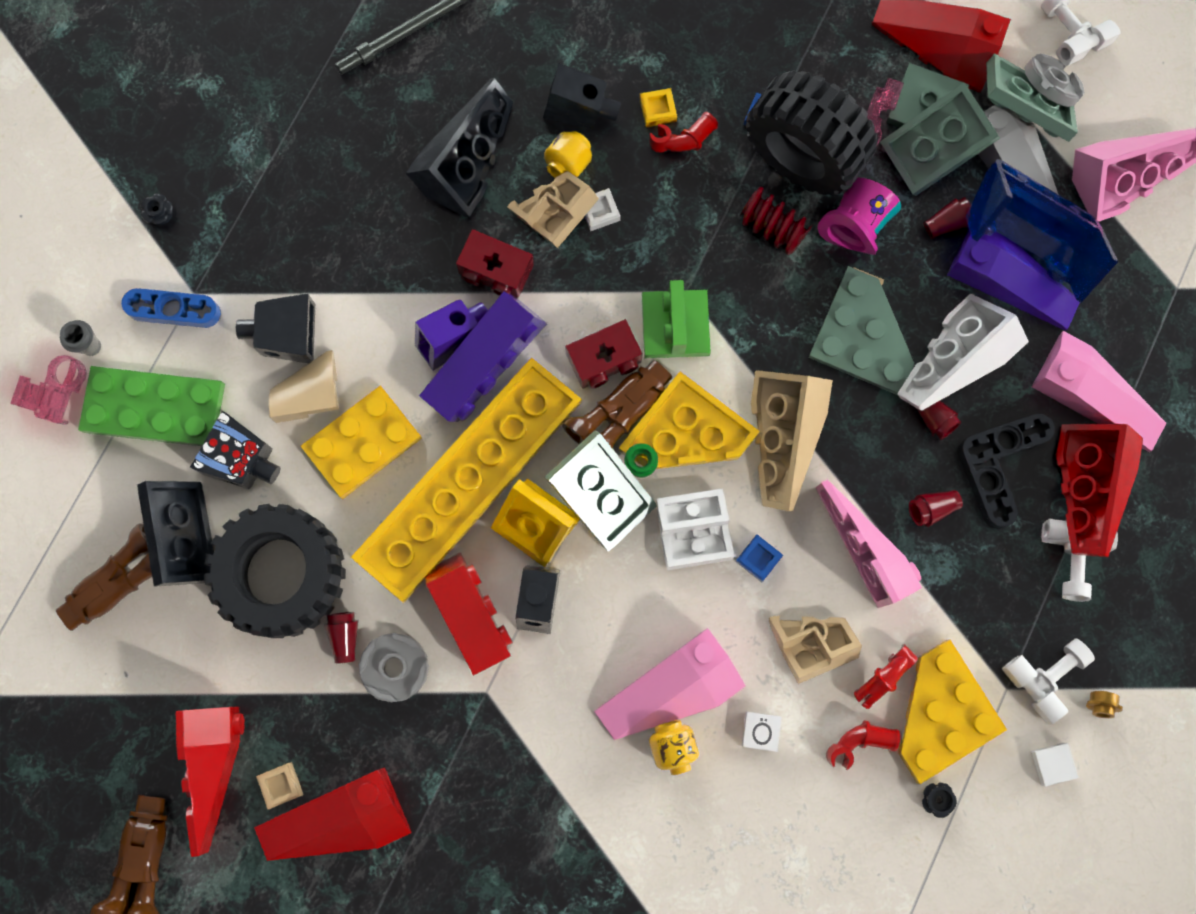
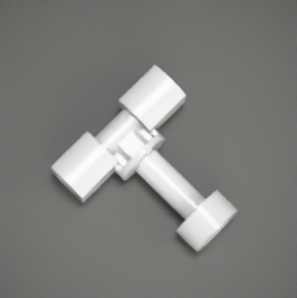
[1041,0,1121,66]
[1041,519,1118,602]
[1002,639,1095,724]

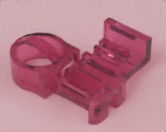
[867,78,904,148]
[10,355,87,425]

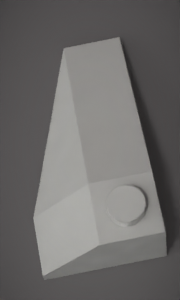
[978,105,1066,235]

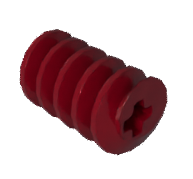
[740,187,812,256]

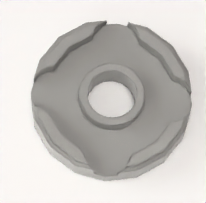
[1024,54,1084,107]
[359,633,429,703]

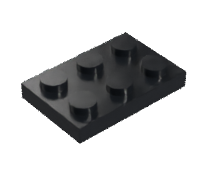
[137,481,214,587]

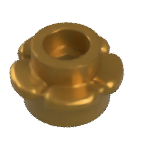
[1086,691,1123,719]

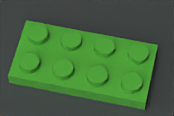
[78,366,225,447]

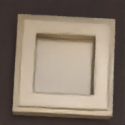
[256,762,304,809]

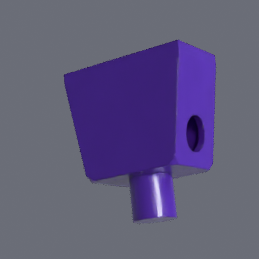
[415,300,488,371]

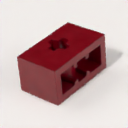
[456,229,534,299]
[565,319,643,389]

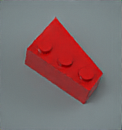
[425,552,513,676]

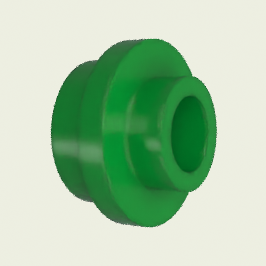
[624,443,658,478]

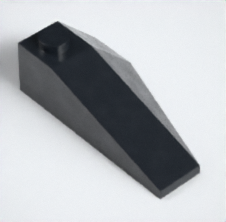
[406,78,513,217]

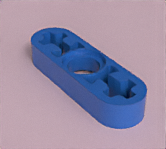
[121,288,221,328]

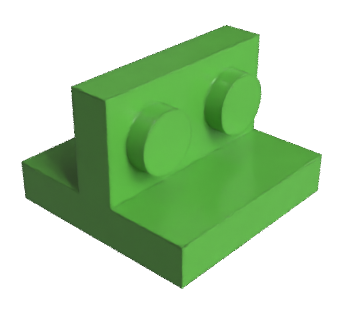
[642,280,711,359]

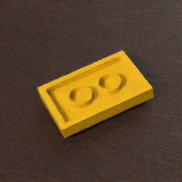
[301,385,422,499]

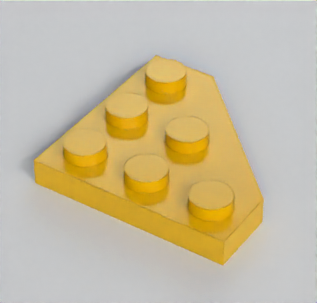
[619,371,760,469]
[898,639,1007,784]

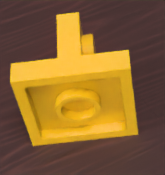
[491,478,580,568]

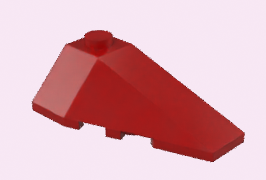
[176,707,245,857]

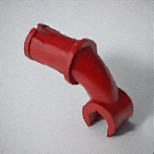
[650,112,719,153]
[854,644,918,709]
[826,720,900,770]

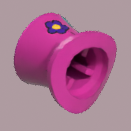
[818,177,901,255]

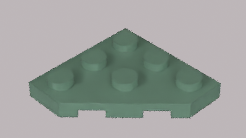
[808,266,915,395]

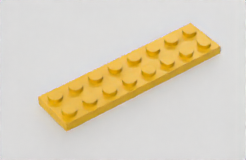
[351,357,582,604]

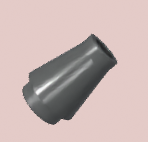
[60,320,101,356]

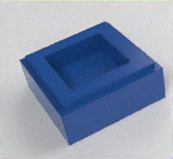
[735,534,784,583]

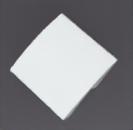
[656,488,735,570]

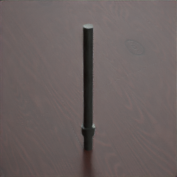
[335,0,468,75]

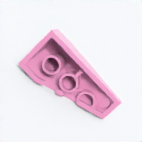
[1072,128,1196,222]
[1032,331,1166,452]
[816,480,922,608]
[594,628,746,740]

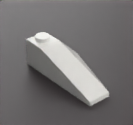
[897,293,1029,411]

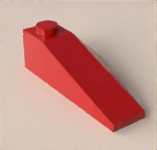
[871,0,1011,92]
[1056,424,1143,557]
[254,767,412,861]

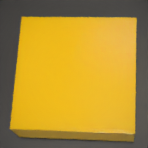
[639,88,677,127]

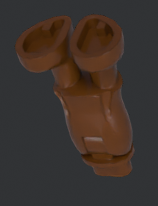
[562,360,672,449]
[56,523,152,631]
[90,795,168,914]

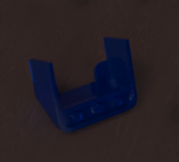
[966,159,1118,303]

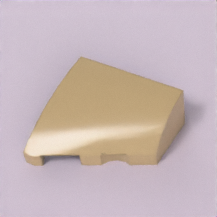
[507,171,599,248]
[269,350,339,423]
[769,616,862,684]

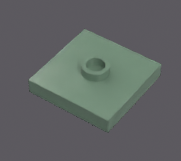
[886,63,969,127]

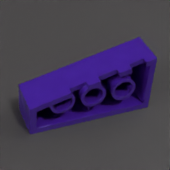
[419,291,547,422]

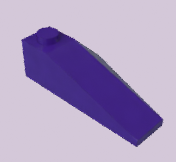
[947,219,1080,331]

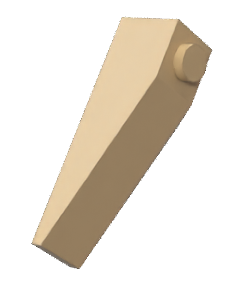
[751,371,833,512]

